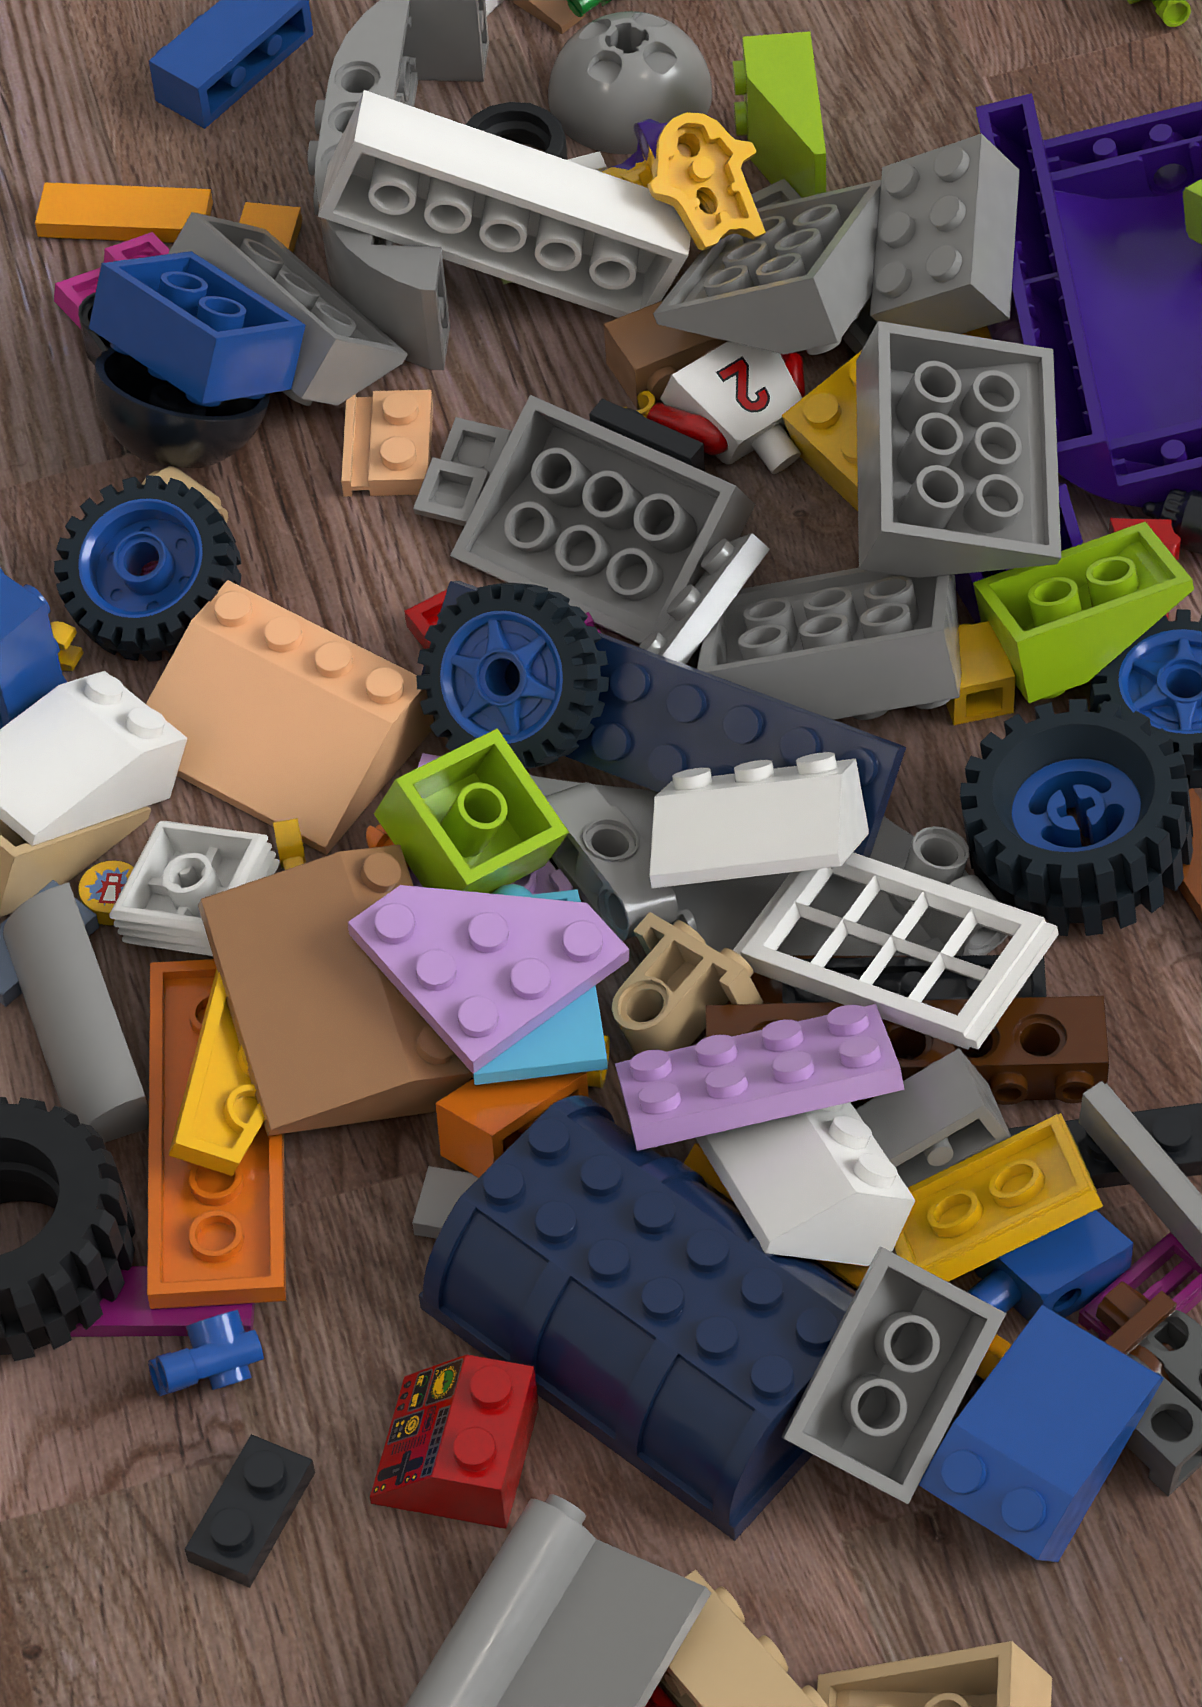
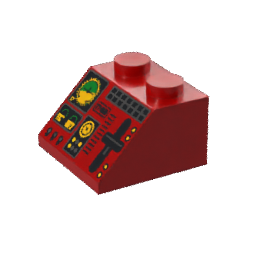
[370,1354,539,1529]

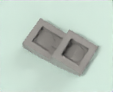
[413,417,511,526]

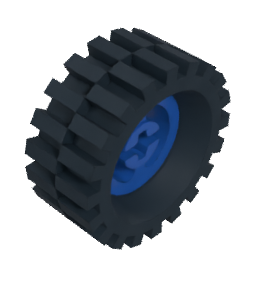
[960,699,1193,936]

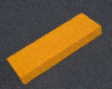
[35,182,213,243]

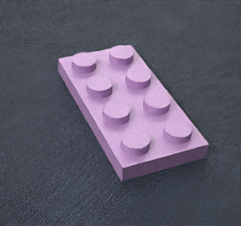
[615,1004,904,1151]

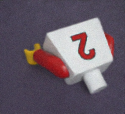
[623,341,805,474]

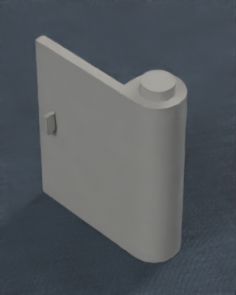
[404,1494,711,1707]

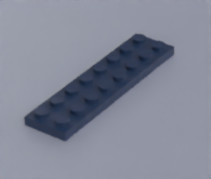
[421,581,906,858]

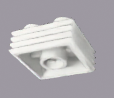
[109,821,280,956]

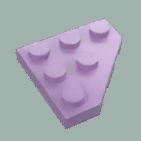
[348,885,629,1074]

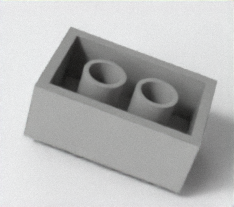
[870,134,1019,334]

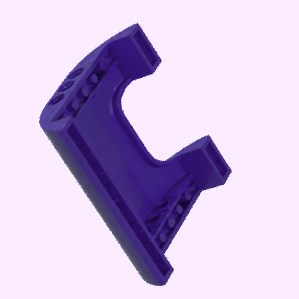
[975,93,1202,508]

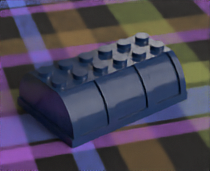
[418,1095,856,1541]

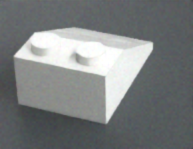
[0,671,187,846]

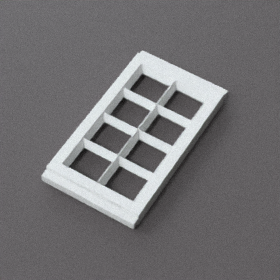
[733,852,1059,1050]

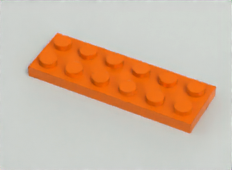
[147,959,286,1309]

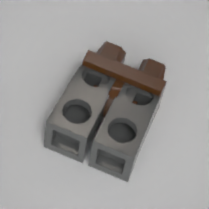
[1076,1281,1202,1496]

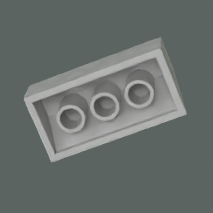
[168,212,408,406]

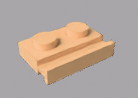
[341,390,433,497]

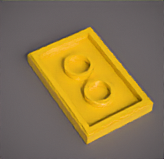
[894,1113,1103,1282]

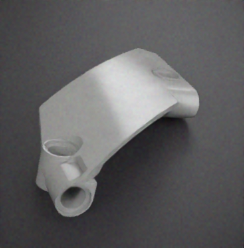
[530,775,1008,956]

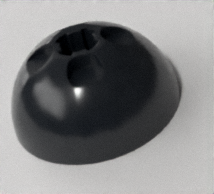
[94,347,270,468]

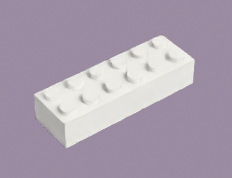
[318,90,691,318]

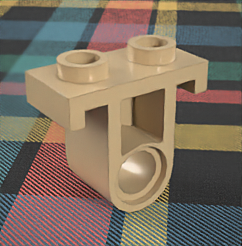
[612,912,763,1055]

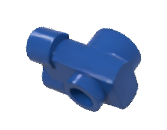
[148,1310,264,1396]

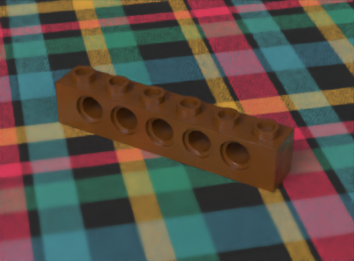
[706,996,1109,1106]

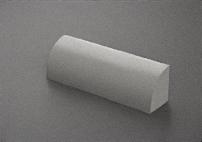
[3,882,149,1143]

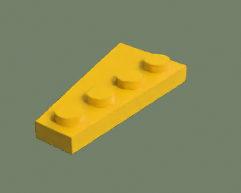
[168,969,265,1176]

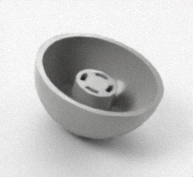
[548,11,713,154]

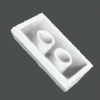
[649,752,869,888]
[696,1102,915,1266]

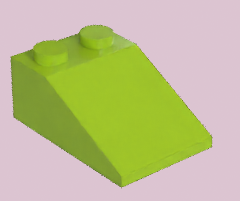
[732,31,826,198]
[973,522,1194,703]

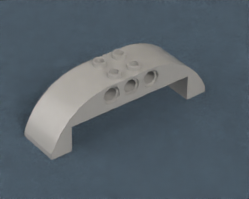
[308,0,489,370]

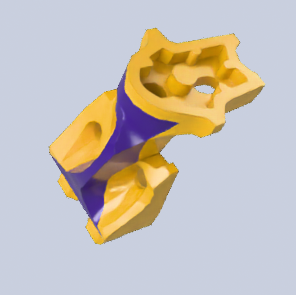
[601,112,766,250]

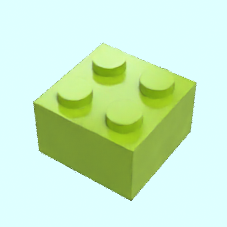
[374,728,569,894]

